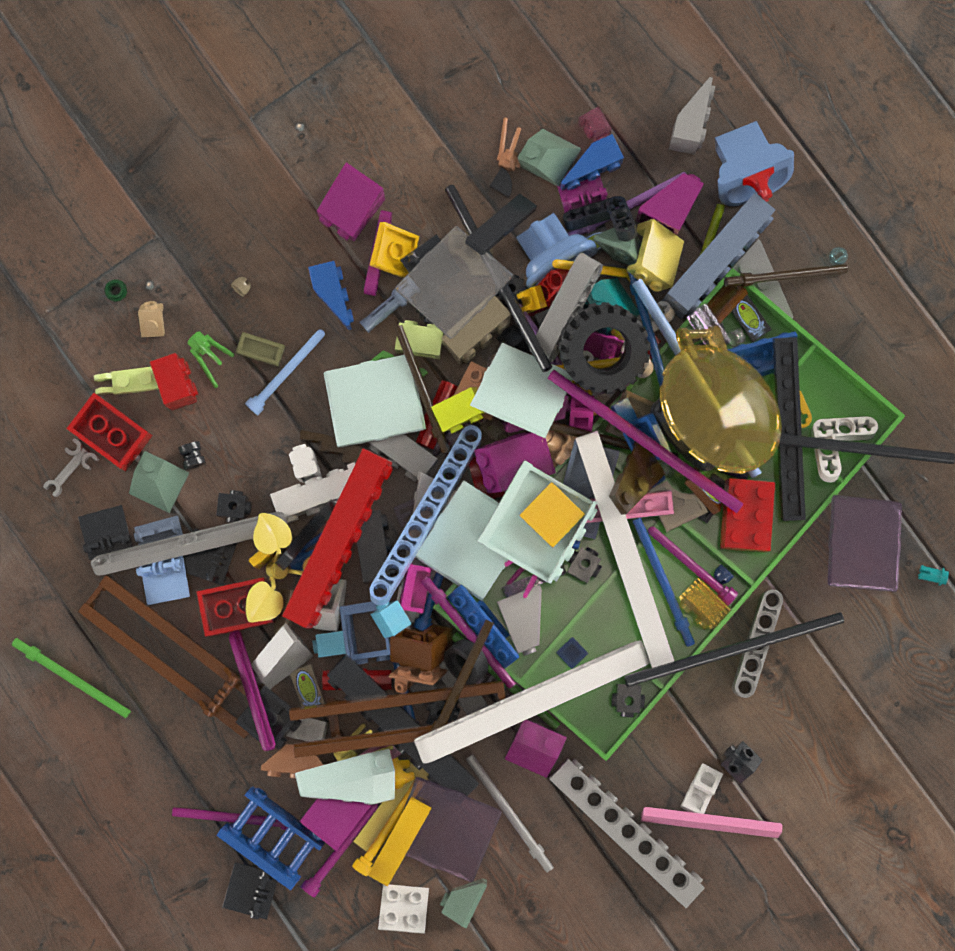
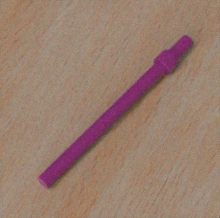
[421,576,516,689]
[172,807,300,830]

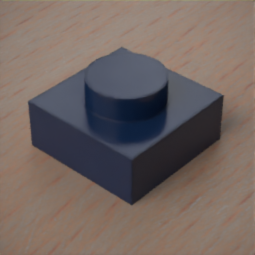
[556,637,589,669]

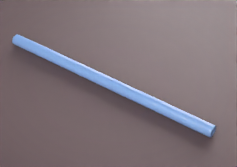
[632,279,762,478]

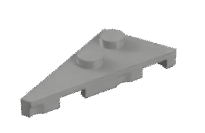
[733,239,793,319]

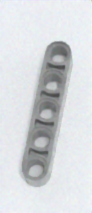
[530,253,603,363]
[732,590,783,698]

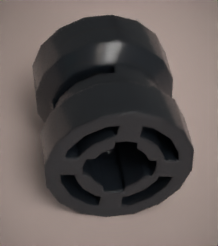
[178,441,206,470]

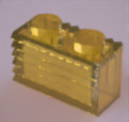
[678,578,731,630]

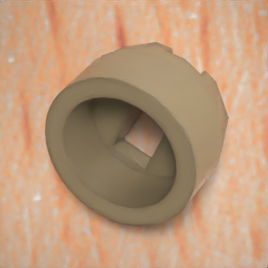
[231,277,251,297]

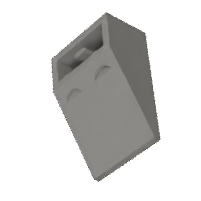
[669,77,715,155]

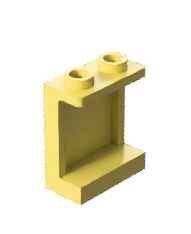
[627,219,684,292]

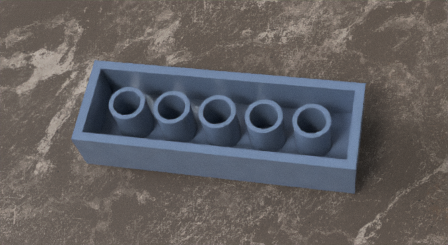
[662,193,775,319]

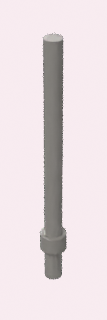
[466,754,554,873]

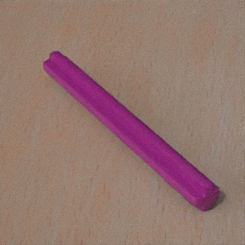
[228,631,276,751]

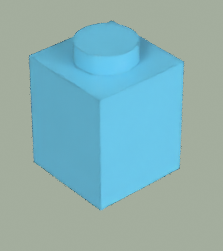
[370,600,411,638]
[312,631,346,658]

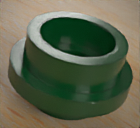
[104,279,127,302]

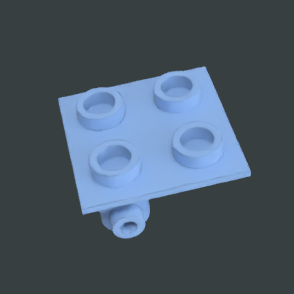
[136,556,190,605]

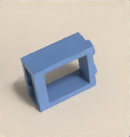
[339,602,390,664]

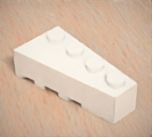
[270,462,356,524]

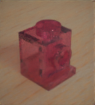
[578,106,612,142]

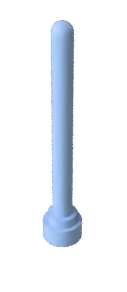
[245,329,325,416]

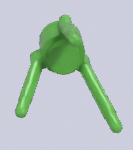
[187,331,234,388]

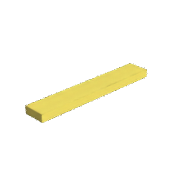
[353,763,429,852]

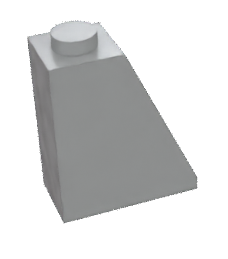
[497,585,542,656]
[251,623,314,689]

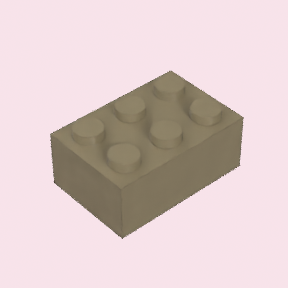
[441,294,511,365]

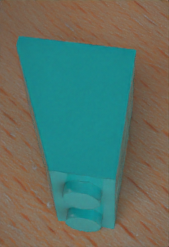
[583,278,640,336]

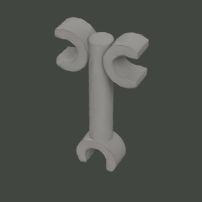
[43,439,100,497]

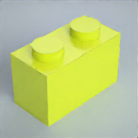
[431,387,486,434]

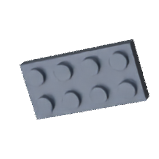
[563,439,620,539]

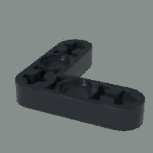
[563,196,637,241]
[275,499,336,571]

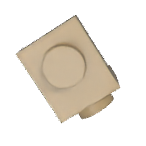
[138,301,165,337]

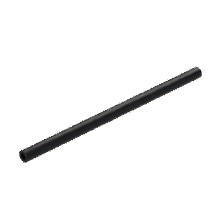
[445,185,553,372]
[729,427,955,464]
[624,612,844,687]

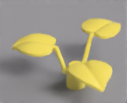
[246,513,311,623]

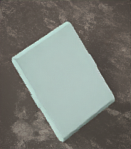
[470,343,573,438]
[324,355,426,447]
[415,481,508,601]

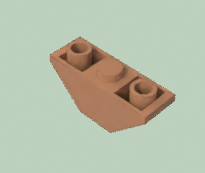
[261,744,326,779]

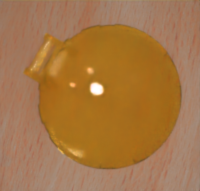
[660,326,782,473]

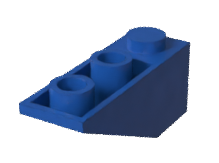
[560,134,624,190]
[308,261,354,330]

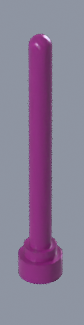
[648,526,738,607]
[300,804,378,898]

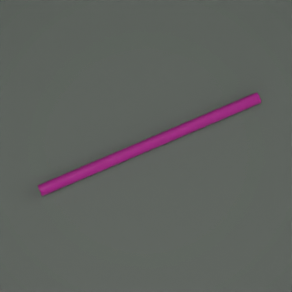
[547,369,743,513]

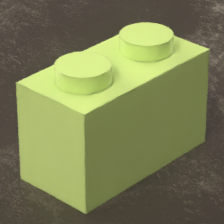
[395,320,444,360]

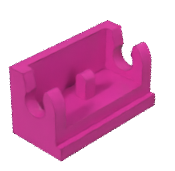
[399,564,432,613]

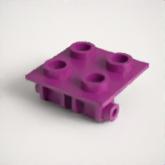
[557,171,608,213]

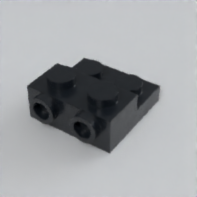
[236,686,302,751]

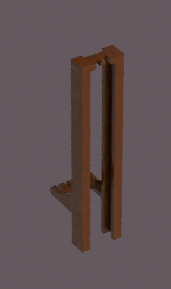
[78,575,260,739]
[289,681,509,758]

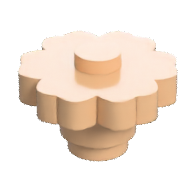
[546,430,577,468]

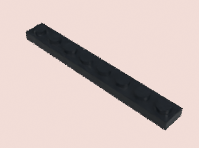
[772,337,806,521]

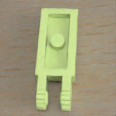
[94,367,159,395]

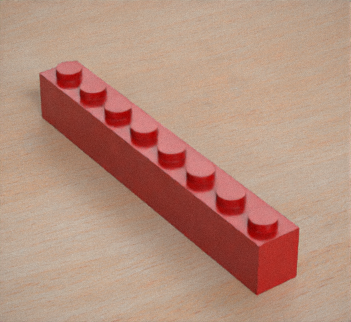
[282,448,393,628]

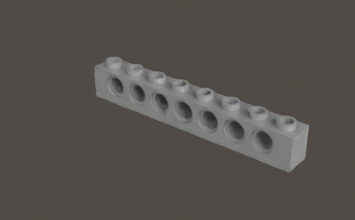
[549,758,705,908]

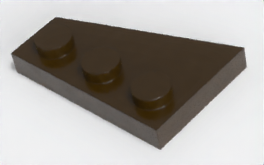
[609,441,666,515]

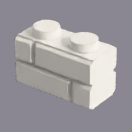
[289,444,322,483]

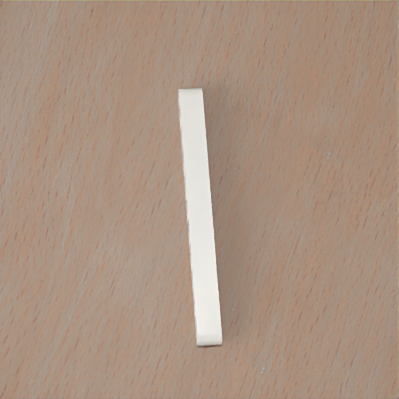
[575,431,674,668]
[414,640,650,764]

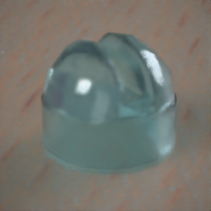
[829,247,848,265]

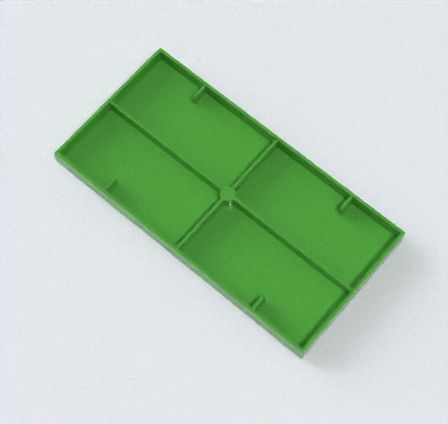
[433,268,905,761]

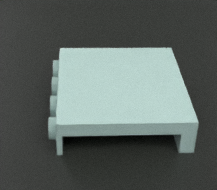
[477,461,598,583]

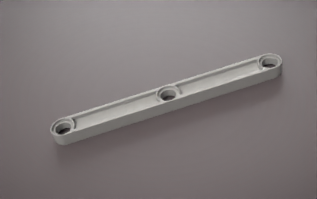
[91,512,288,576]

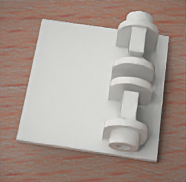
[378,884,429,934]

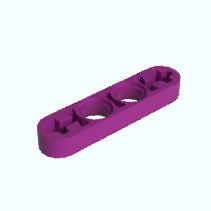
[364,210,393,296]

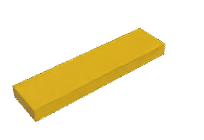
[368,797,431,887]

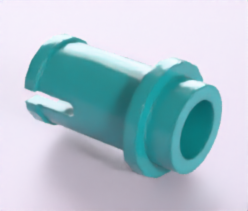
[918,565,949,586]

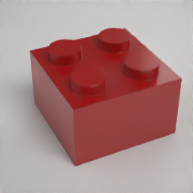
[150,353,199,411]

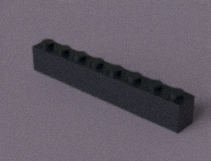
[327,653,479,804]

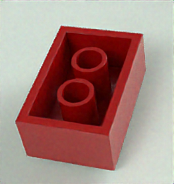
[66,393,153,471]
[720,478,775,553]
[196,577,276,637]

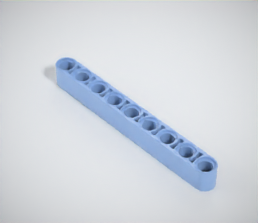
[370,425,482,606]

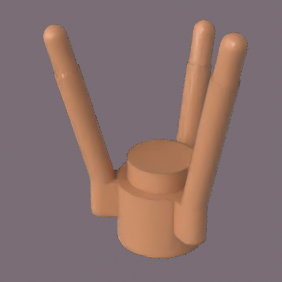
[497,118,535,171]

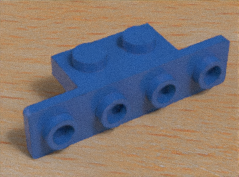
[709,332,798,383]
[611,398,672,488]
[448,585,519,668]

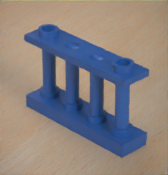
[216,786,326,891]

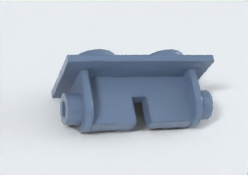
[134,516,183,545]

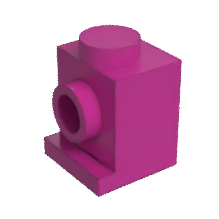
[570,395,594,431]

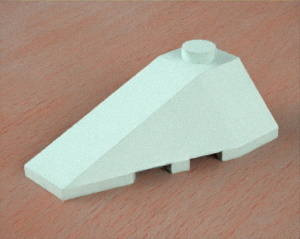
[295,749,395,805]

